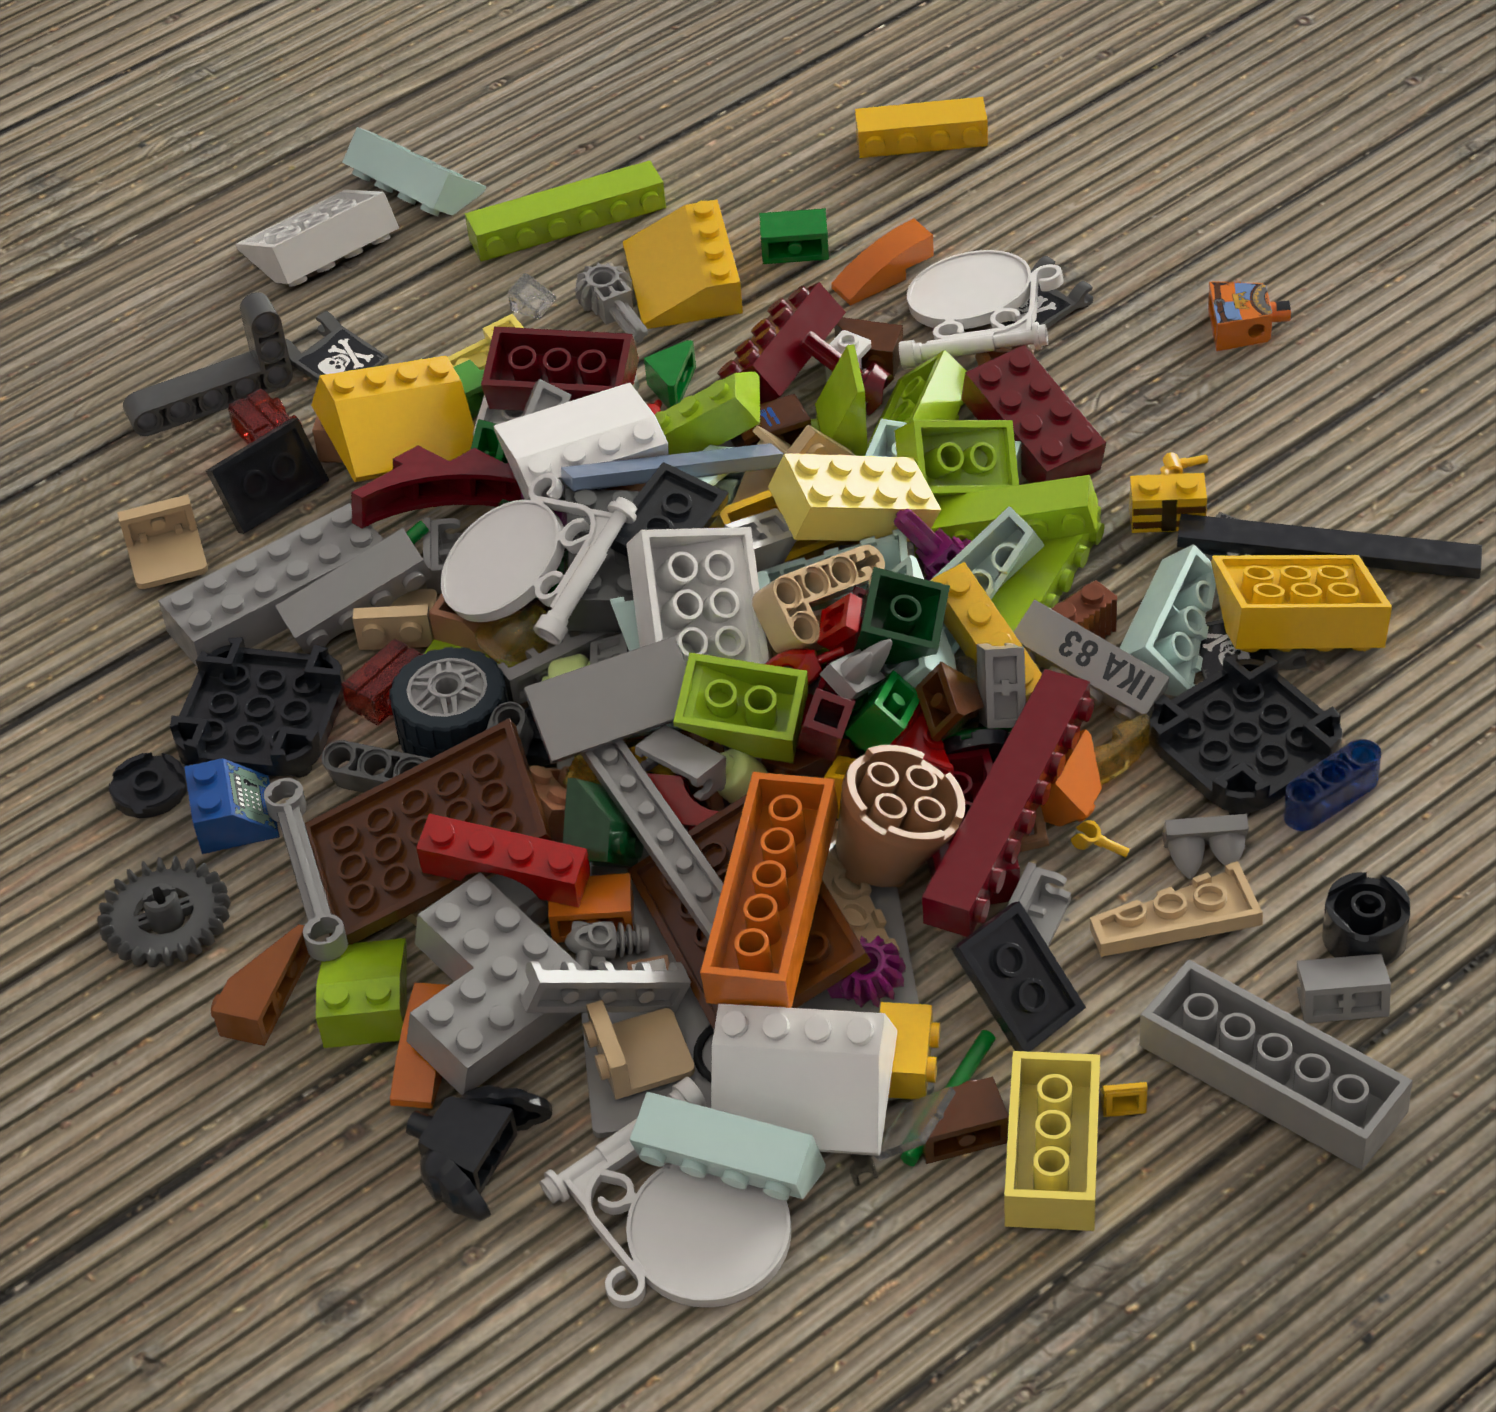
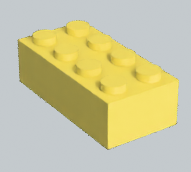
[768,454,941,542]
[1004,1051,1100,1231]

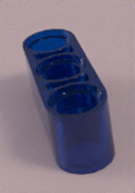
[1283,739,1382,831]

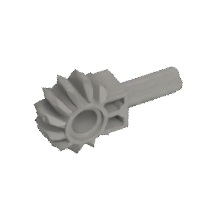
[575,262,648,343]

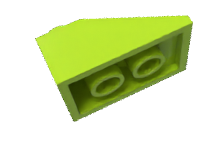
[811,344,868,456]
[894,420,1019,498]
[673,652,808,763]
[316,938,407,1048]

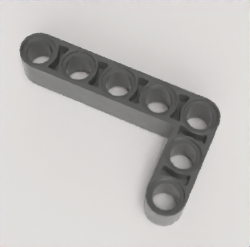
[123,292,293,436]
[321,702,534,793]

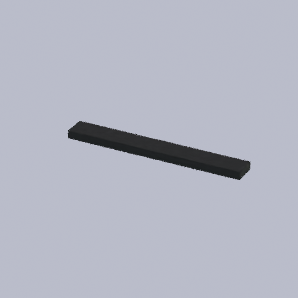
[1177,514,1482,579]

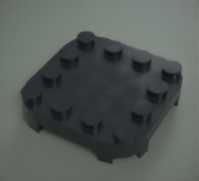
[170,637,346,778]
[1149,653,1343,817]

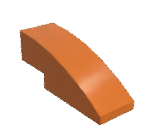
[831,218,934,306]
[390,982,449,1109]

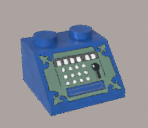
[184,758,280,854]

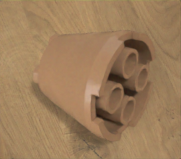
[836,745,965,887]

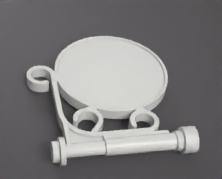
[899,250,1064,369]
[441,473,637,645]
[539,1077,791,1309]

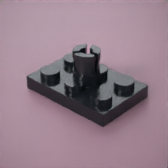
[206,418,329,534]
[610,462,729,557]
[951,901,1086,1052]

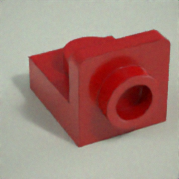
[817,593,863,657]

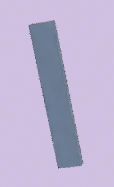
[561,443,784,492]

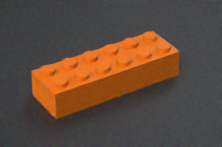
[700,772,839,1008]

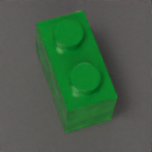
[759,208,829,264]
[844,670,919,752]

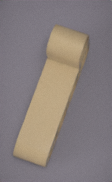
[752,545,885,654]

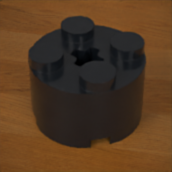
[1322,872,1410,966]

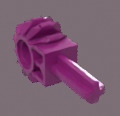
[893,508,971,581]
[827,935,906,1008]

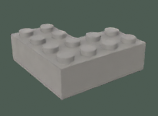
[407,872,585,1095]

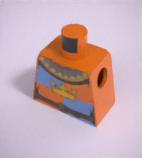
[1208,281,1291,351]

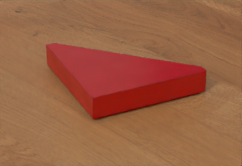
[889,702,954,776]

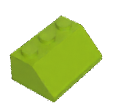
[868,350,967,448]
[654,372,760,455]

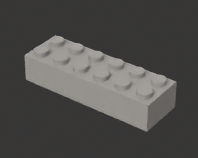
[158,503,384,668]
[1139,959,1413,1170]

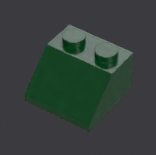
[853,567,950,665]
[563,778,644,868]

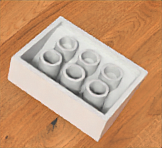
[236,190,399,287]
[494,383,668,501]
[626,527,769,665]
[711,1004,898,1156]

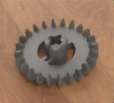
[97,856,231,967]

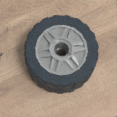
[389,647,509,758]

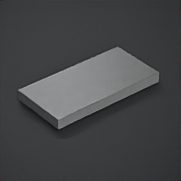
[524,636,686,764]

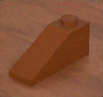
[211,924,310,1046]

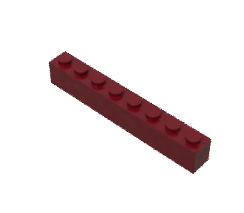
[922,669,1094,937]

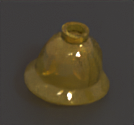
[475,605,549,668]

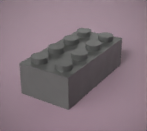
[562,488,640,632]

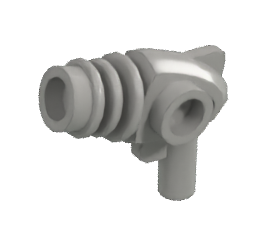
[565,921,649,970]

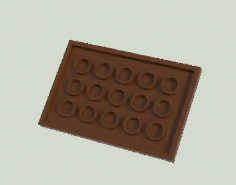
[305,718,553,945]
[627,794,871,1030]

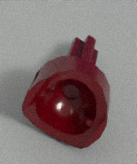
[799,331,894,416]

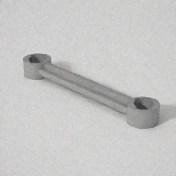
[264,778,348,961]

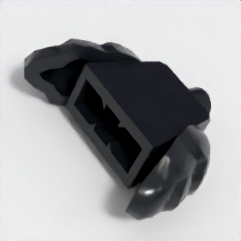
[406,1085,552,1222]

